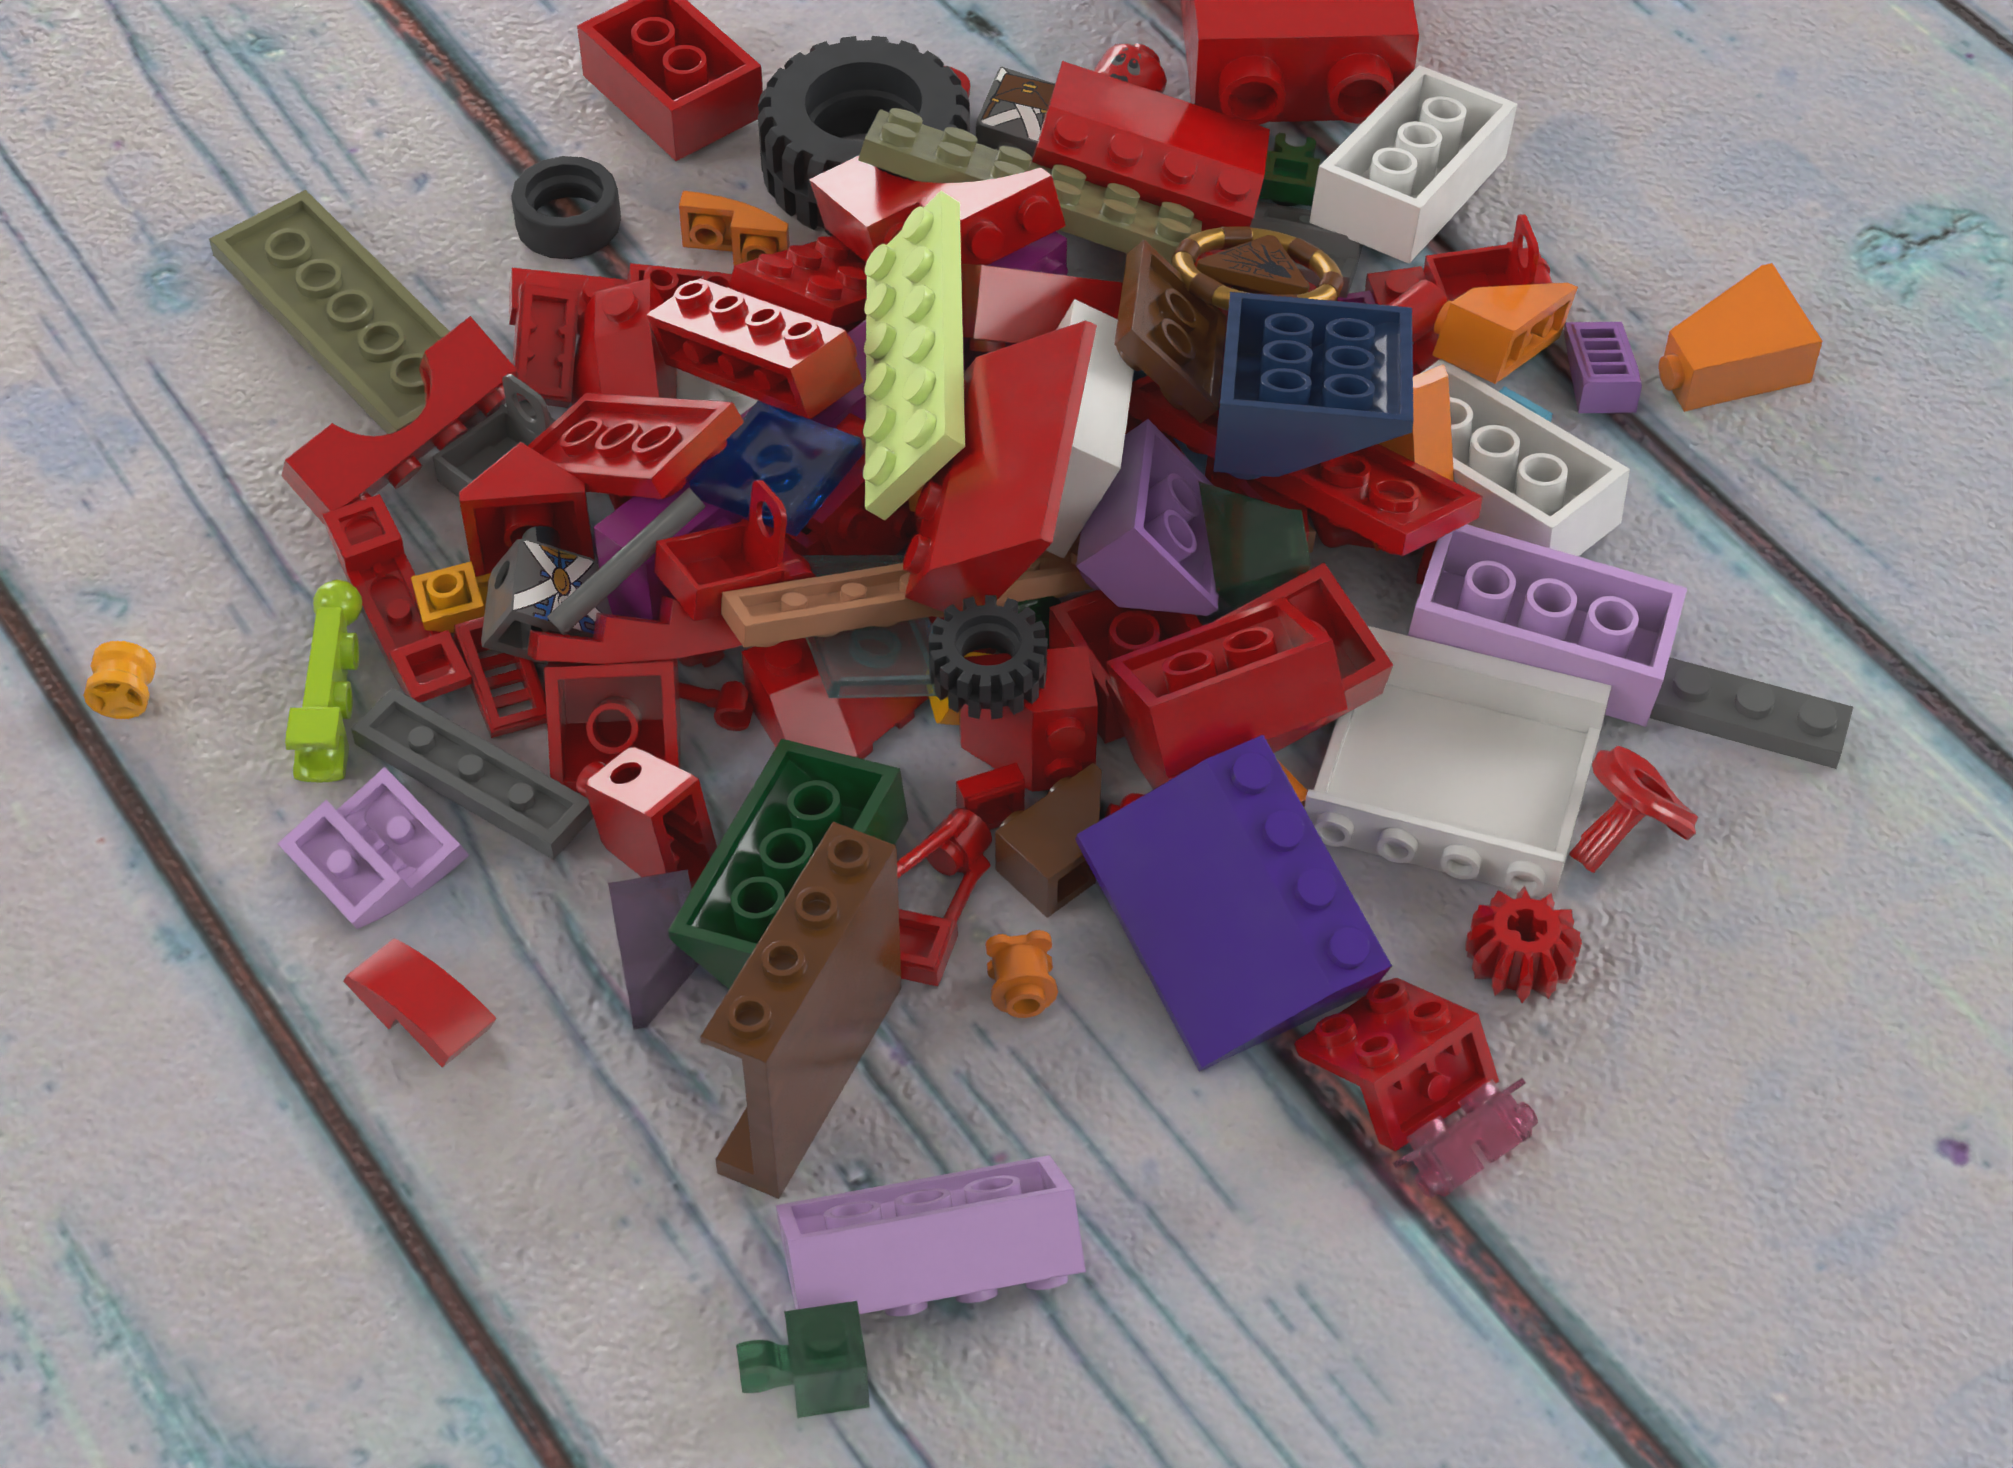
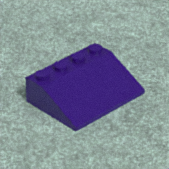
[1075,735,1392,1072]

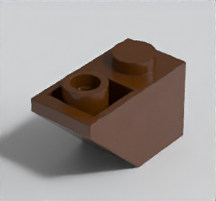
[995,763,1102,918]

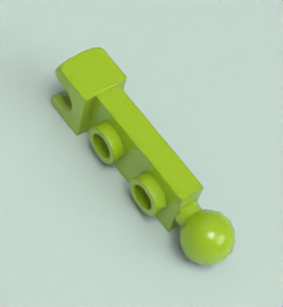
[285,579,362,783]

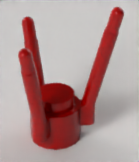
[897,808,992,922]

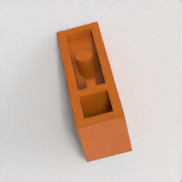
[1433,282,1578,384]

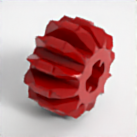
[1465,885,1582,1003]

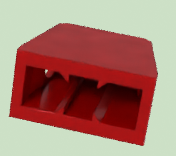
[576,747,717,903]

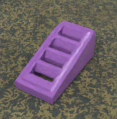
[1563,322,1642,413]

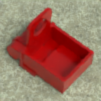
[1423,214,1553,301]
[654,480,816,621]

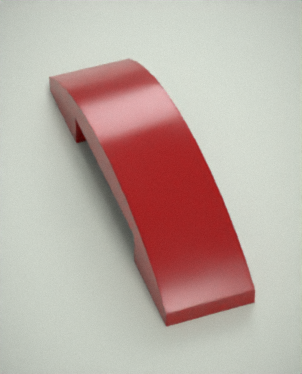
[322,494,473,703]

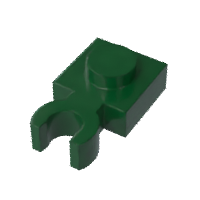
[1259,132,1320,206]

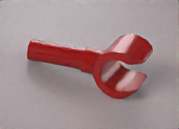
[679,681,754,731]

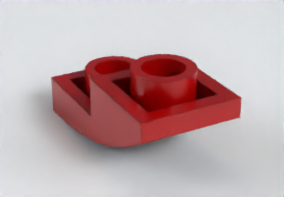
[343,938,497,1068]

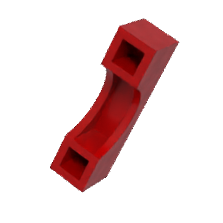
[281,316,518,525]

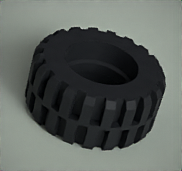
[758,36,970,236]

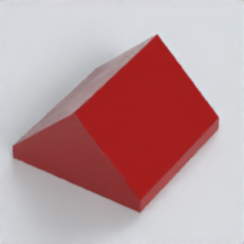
[459,442,596,577]

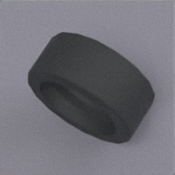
[511,156,621,259]

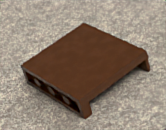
[700,822,902,1199]

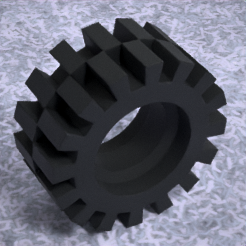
[929,595,1047,719]

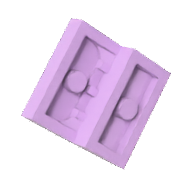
[277,767,469,929]

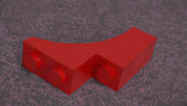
[809,156,1066,266]

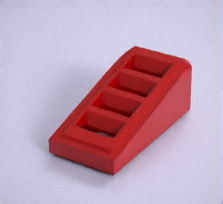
[454,617,547,738]

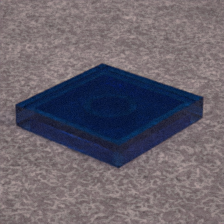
[689,401,864,536]

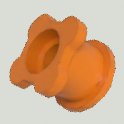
[985,930,1058,1018]

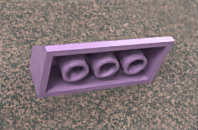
[776,1155,1086,1330]

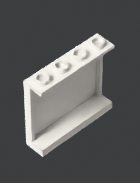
[1305,626,1612,901]

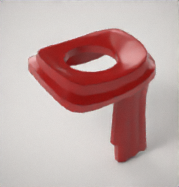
[1569,746,1699,873]

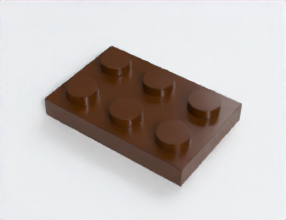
[1114,240,1227,424]

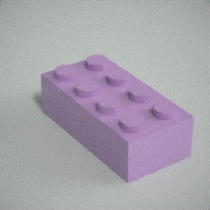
[1408,524,1687,727]

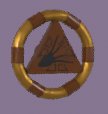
[1171,226,1344,310]

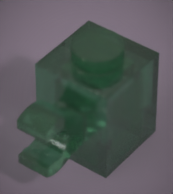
[736,1301,870,1418]

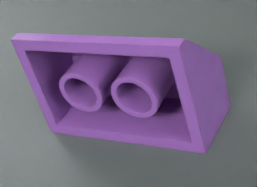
[1076,419,1228,616]

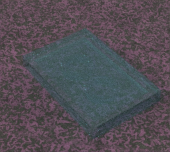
[802,555,937,698]

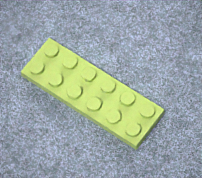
[863,191,965,520]

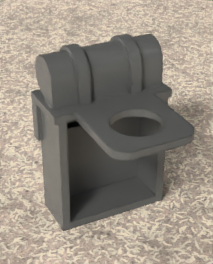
[432,374,556,497]

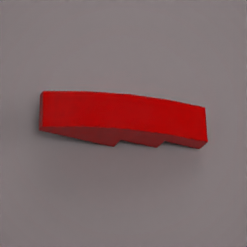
[527,595,742,664]

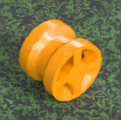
[83,641,156,719]

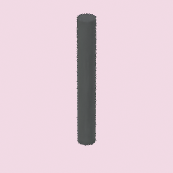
[547,488,706,635]

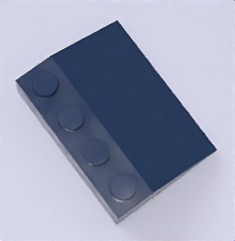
[1213,292,1414,480]

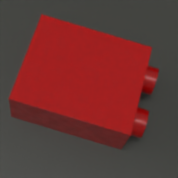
[1180,0,1419,125]

